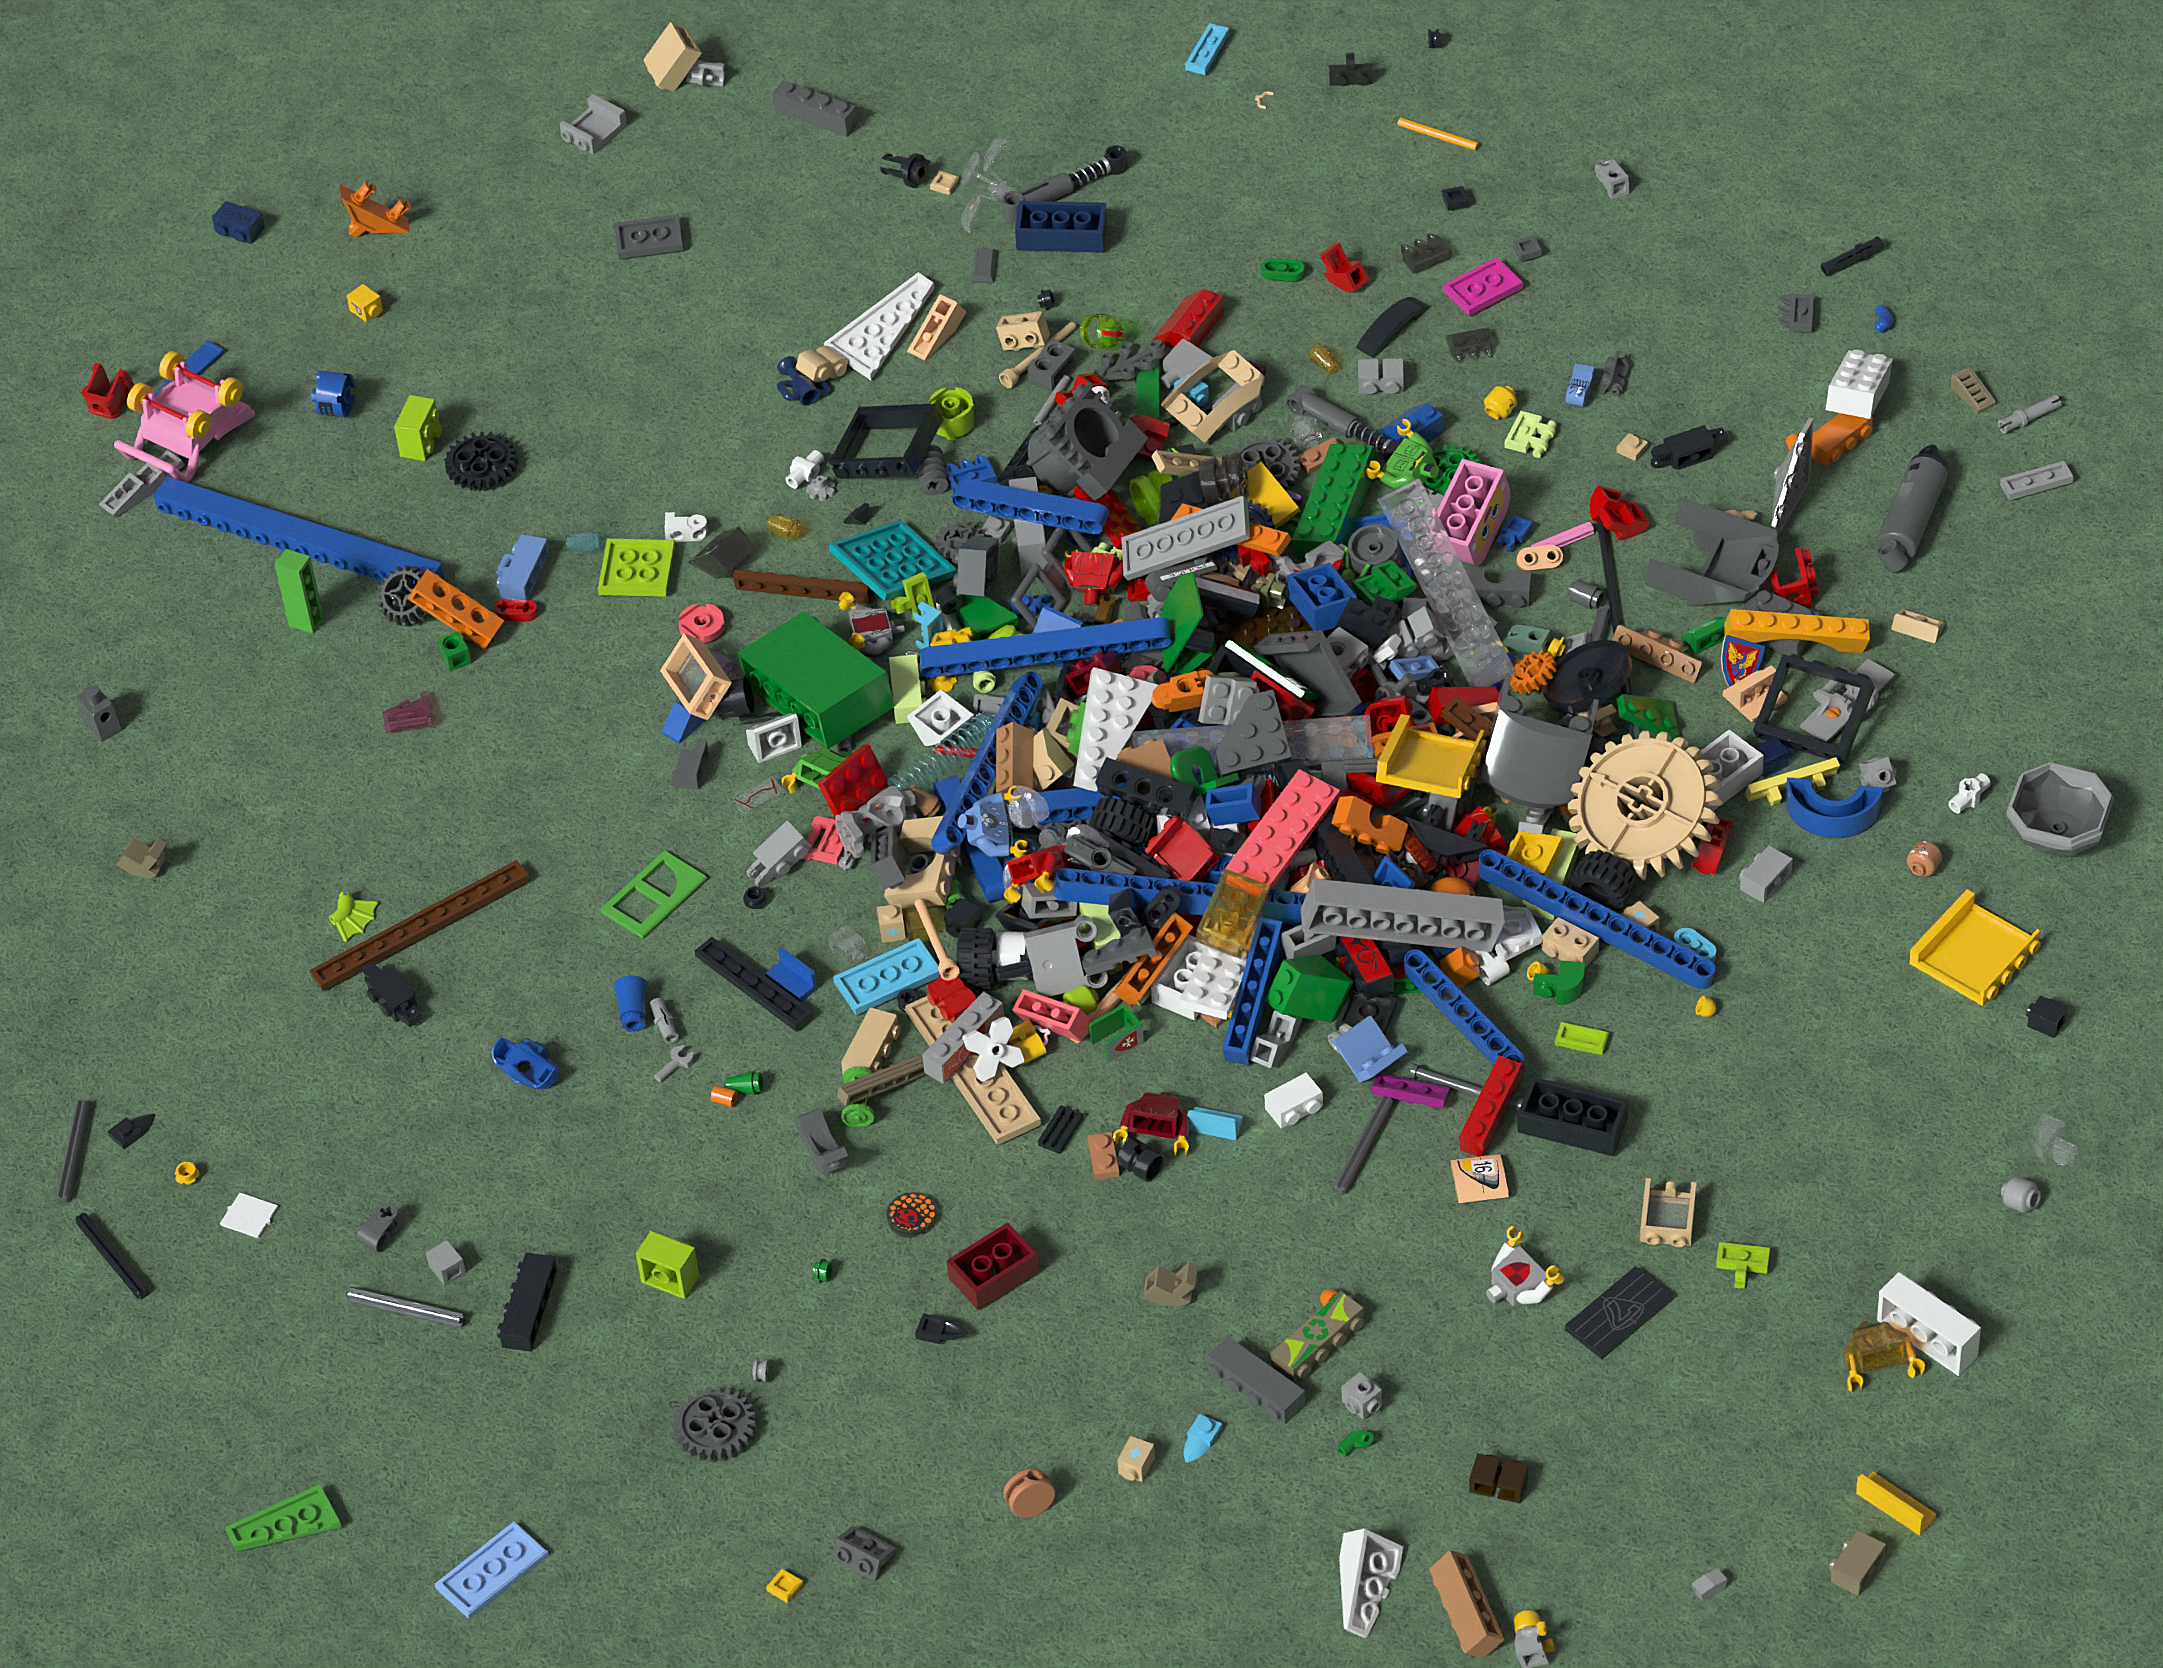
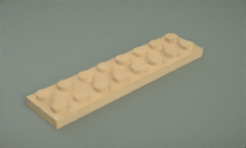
[905,996,1041,1145]

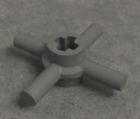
[1369,664,1414,700]

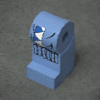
[1566,364,1595,407]

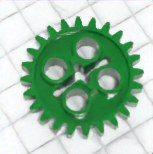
[1411,444,1481,496]

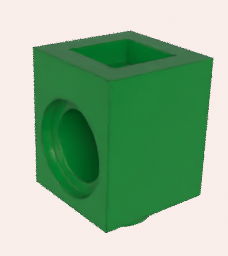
[437,631,471,672]

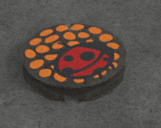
[886,1192,937,1238]

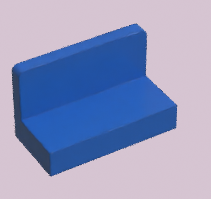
[766,948,817,1003]

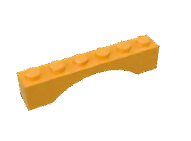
[1724,609,1870,653]

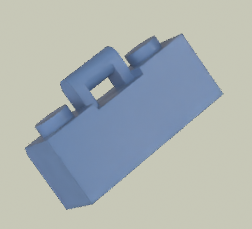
[496,534,550,600]

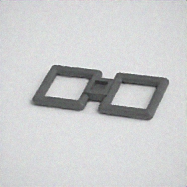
[1011,527,1093,629]

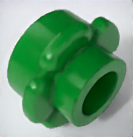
[812,1259,833,1283]

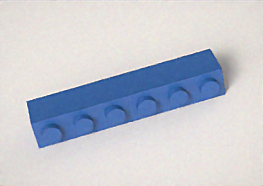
[1222,917,1285,1065]

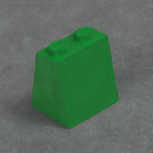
[1265,954,1353,1022]

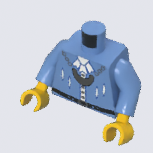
[958,786,1027,858]

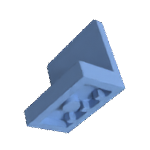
[1333,1016,1408,1083]

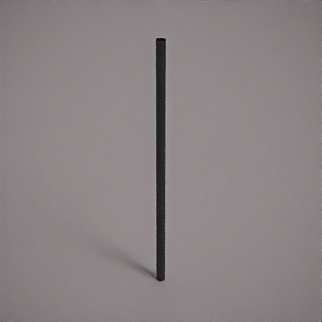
[1597,522,1632,695]

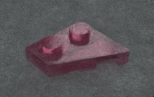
[383,691,432,733]

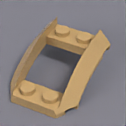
[1160,350,1265,444]

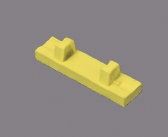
[1745,758,1840,806]

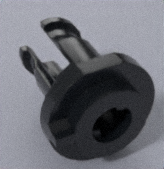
[880,153,931,188]

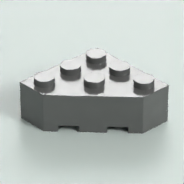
[1215,690,1292,778]

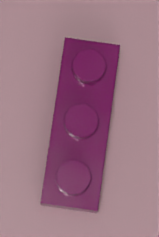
[1371,1073,1450,1109]

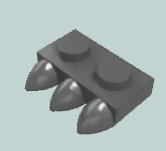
[1777,294,1814,332]

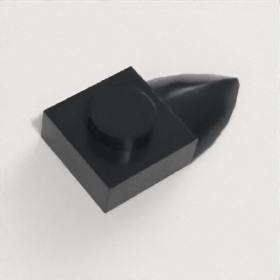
[107,1114,155,1150]
[915,1313,968,1344]

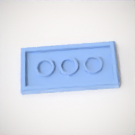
[435,1521,549,1619]

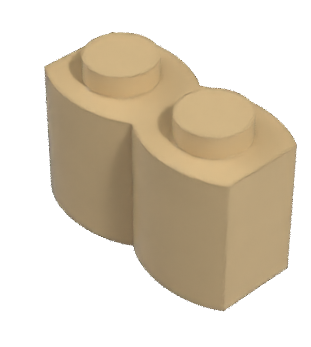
[796,346,848,382]

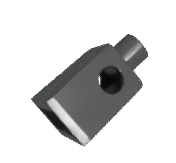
[76,686,122,742]

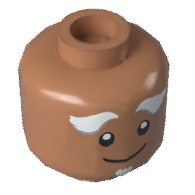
[1906,841,1942,877]

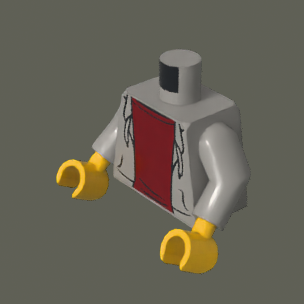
[839,592,905,656]

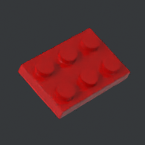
[817,744,890,818]

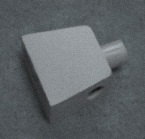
[1160,338,1215,388]

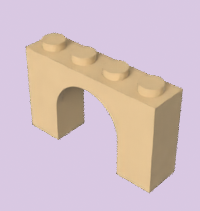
[884,816,961,909]

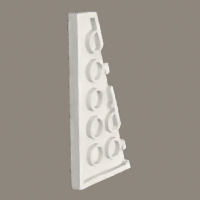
[824,273,934,380]
[1073,667,1158,792]

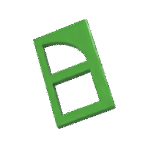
[601,850,707,939]

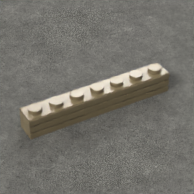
[837,1054,927,1106]

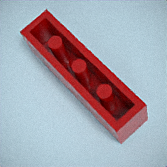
[1459,1056,1522,1157]

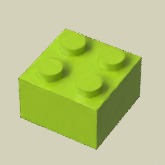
[394,395,442,461]
[636,1231,700,1299]

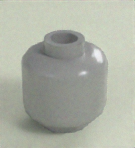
[2001,1177,2041,1213]

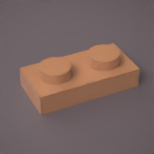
[1297,437,1339,475]
[1087,1132,1119,1180]

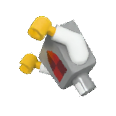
[1486,1226,1564,1307]

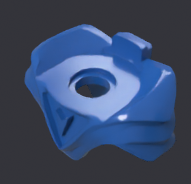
[491,1037,560,1089]

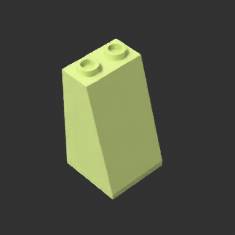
[1076,902,1123,976]

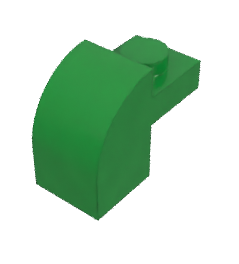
[1533,960,1586,1005]

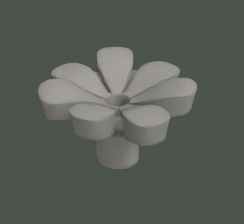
[806,476,835,501]

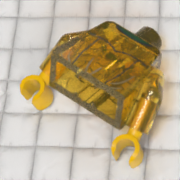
[1843,1321,1925,1392]

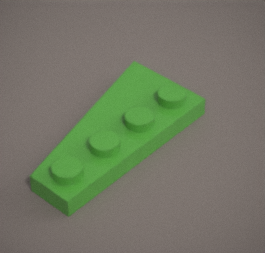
[225,1484,342,1552]

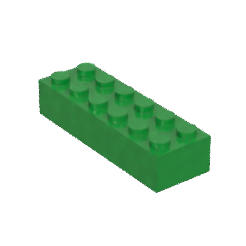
[1292,444,1378,560]

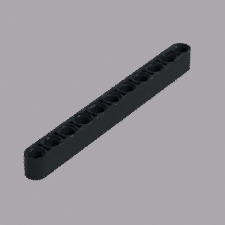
[1274,758,1411,966]

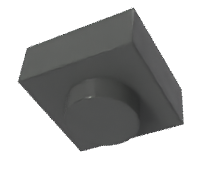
[1513,236,1542,262]

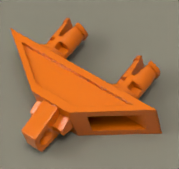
[339,181,411,238]

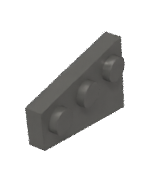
[1080,926,1158,976]

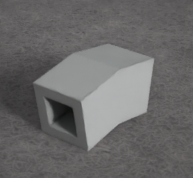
[1692,1568,1728,1602]

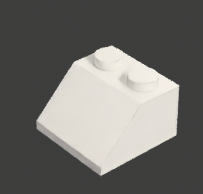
[746,713,802,763]

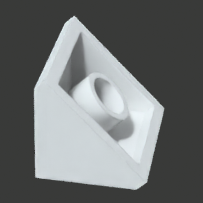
[907,690,974,746]

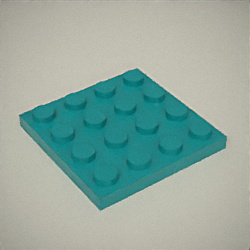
[829,520,957,601]

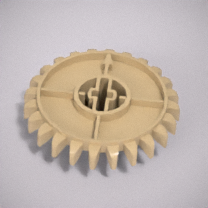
[1568,731,1723,880]

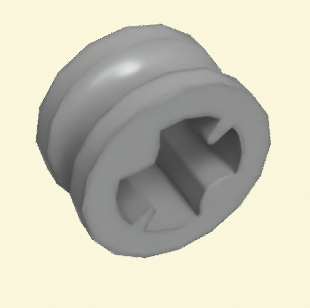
[753,1359,769,1382]

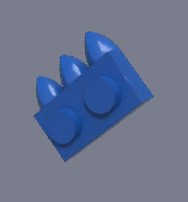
[946,455,997,493]

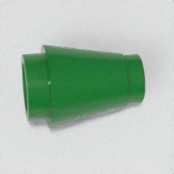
[726,1070,764,1095]

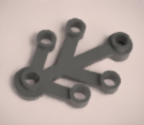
[1092,340,1167,385]

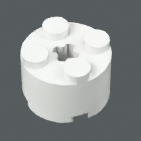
[992,931,1033,981]

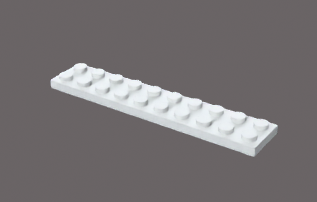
[1179,868,1293,1020]

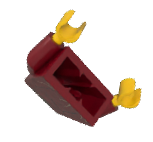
[1113,1091,1190,1157]

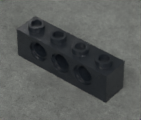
[1095,757,1197,821]

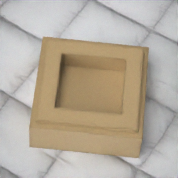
[930,171,959,195]

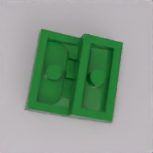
[1352,560,1416,607]

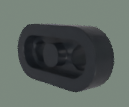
[1143,885,1183,927]

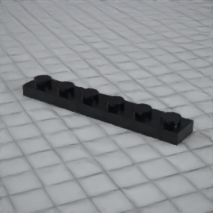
[694,937,813,1032]

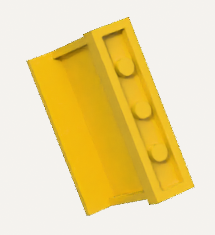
[1376,714,1487,798]
[1909,889,2041,1006]

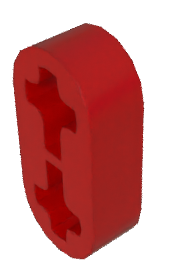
[494,599,538,622]

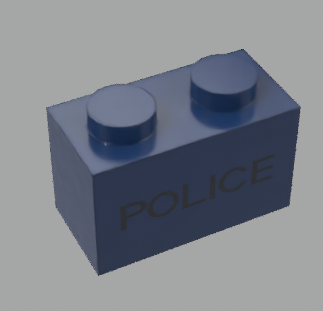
[212,201,265,244]

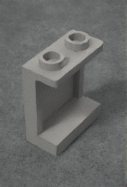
[559,94,627,154]

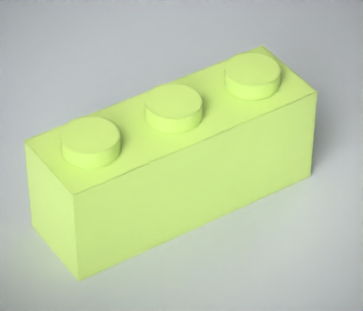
[889,654,926,724]

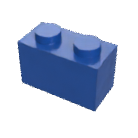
[1205,783,1262,826]

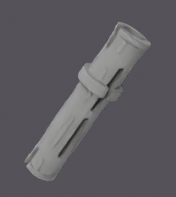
[1998,394,2061,434]

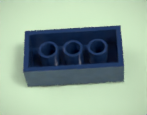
[1015,201,1107,252]

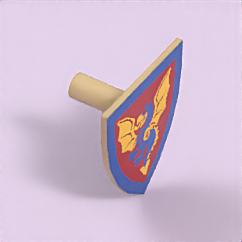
[1721,635,1765,687]

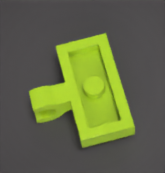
[890,572,935,623]
[1716,1242,1770,1289]

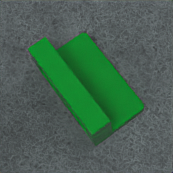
[1681,616,1727,654]

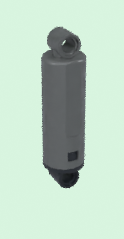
[1876,445,1949,572]

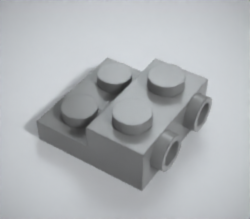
[1198,675,1259,727]

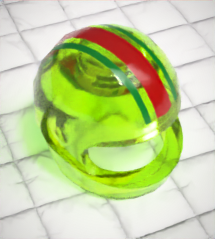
[1080,314,1124,350]

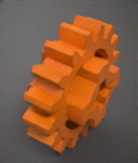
[1507,650,1557,694]

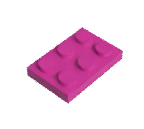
[1443,257,1523,316]

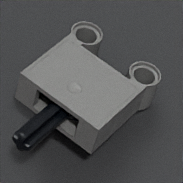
[996,915,1108,997]

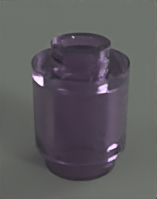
[711,650,739,678]

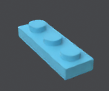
[1185,23,1229,75]

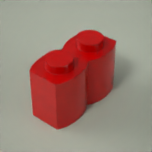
[927,976,977,1024]

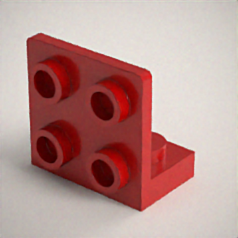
[1346,772,1412,810]

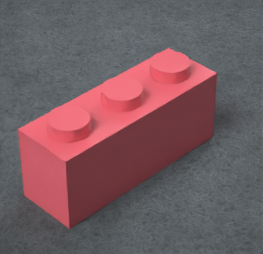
[1012,989,1093,1042]

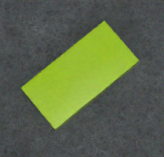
[1555,1022,1609,1055]

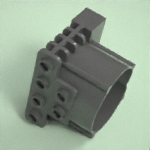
[1026,382,1148,501]

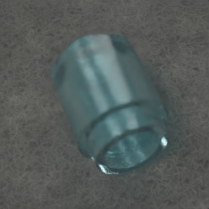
[566,531,600,554]

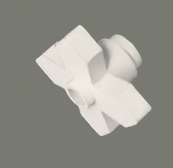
[962,1017,1024,1081]

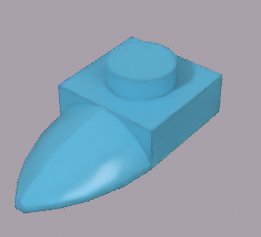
[1184,1414,1222,1462]

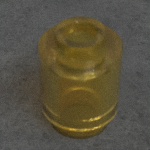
[766,513,802,542]

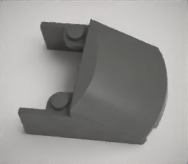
[1645,497,1779,606]
[1479,675,1599,809]

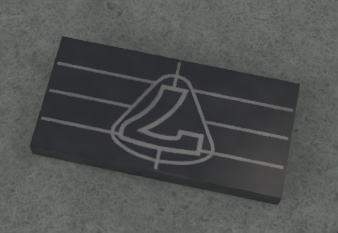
[1565,1266,1673,1359]

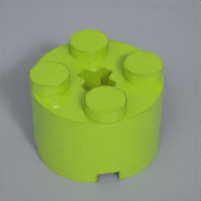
[929,387,975,440]

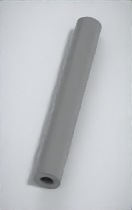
[1033,375,1071,425]

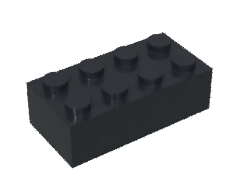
[1517,1076,1628,1156]

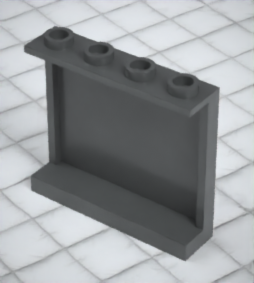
[1254,630,1361,718]

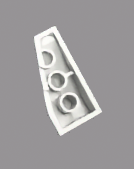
[1340,1529,1403,1637]

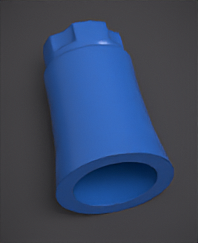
[613,976,647,1032]

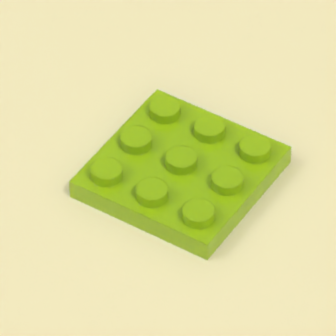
[598,539,675,597]

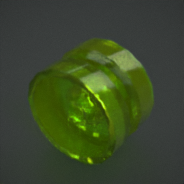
[1129,469,1172,525]

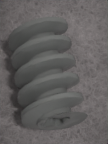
[917,444,948,495]

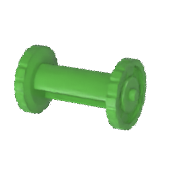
[841,1066,874,1127]

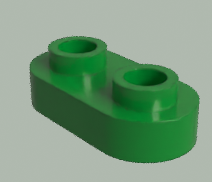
[1261,258,1305,281]

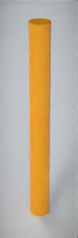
[1397,117,1479,151]

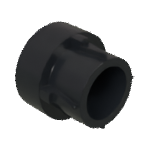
[712,675,754,717]

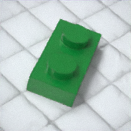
[1175,640,1216,676]

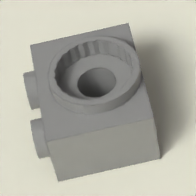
[1326,627,1368,680]

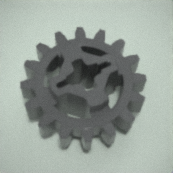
[935,520,984,563]

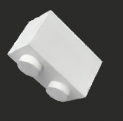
[1265,1073,1323,1128]

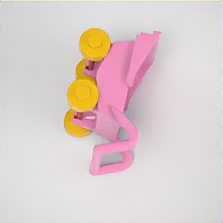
[114,351,255,483]

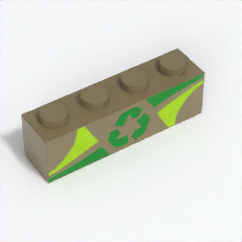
[1271,1291,1364,1383]

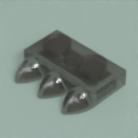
[1401,233,1452,274]
[1446,327,1495,363]

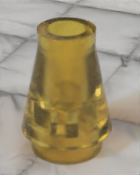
[1308,343,1340,375]

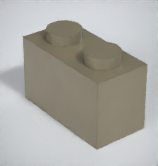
[1829,1530,1886,1596]

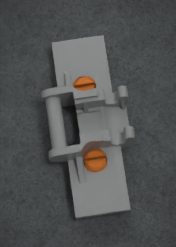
[1800,659,1895,743]

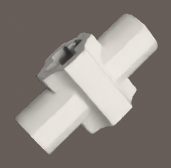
[786,450,824,489]
[1948,773,1991,813]

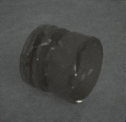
[1199,452,1249,506]

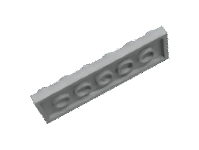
[1122,496,1250,580]

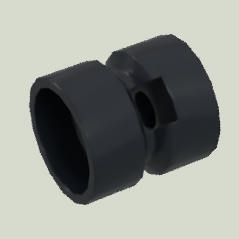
[1117,1137,1164,1182]

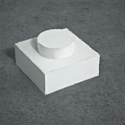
[1373,633,1402,663]

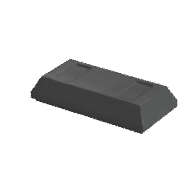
[971,248,996,283]

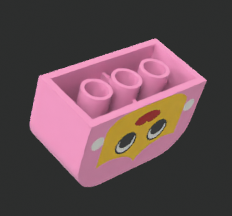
[1426,459,1510,566]

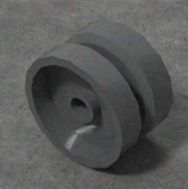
[1348,524,1403,577]

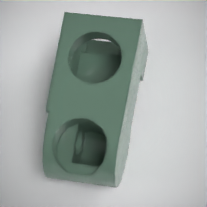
[1504,625,1552,654]

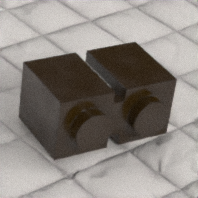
[1469,1453,1528,1504]

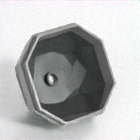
[2006,762,2114,857]

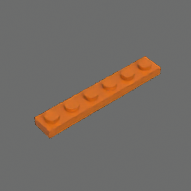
[1170,503,1291,557]

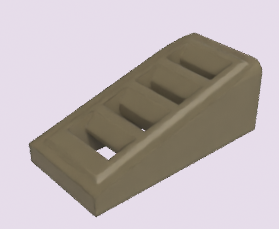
[1951,367,1996,414]

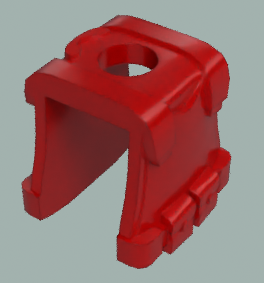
[81,363,134,419]

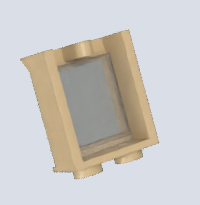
[1640,1178,1697,1247]

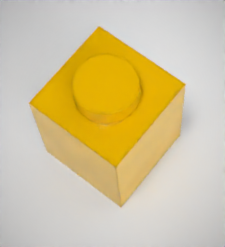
[347,284,383,322]

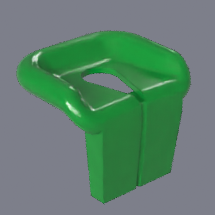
[1170,746,1239,796]

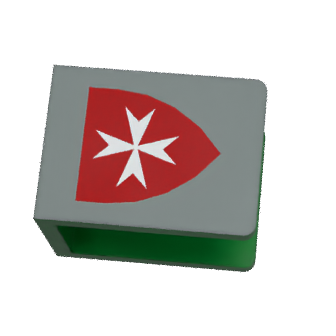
[1089,1004,1144,1063]

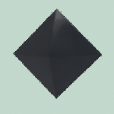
[843,503,869,525]

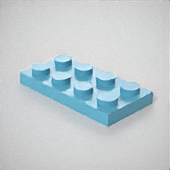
[833,938,940,1015]

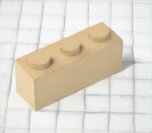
[841,1008,901,1074]

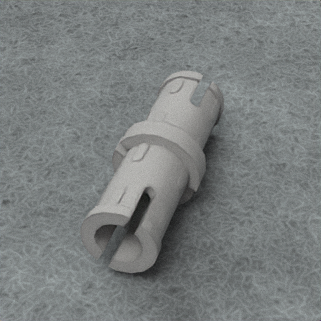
[649,998,679,1044]

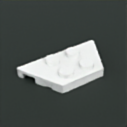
[1494,905,1542,962]

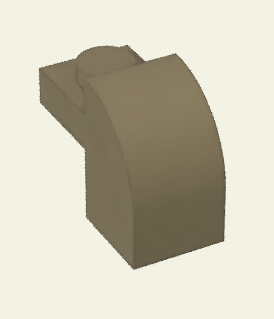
[116,838,166,878]
[1143,1262,1198,1306]

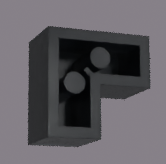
[1334,595,1398,650]

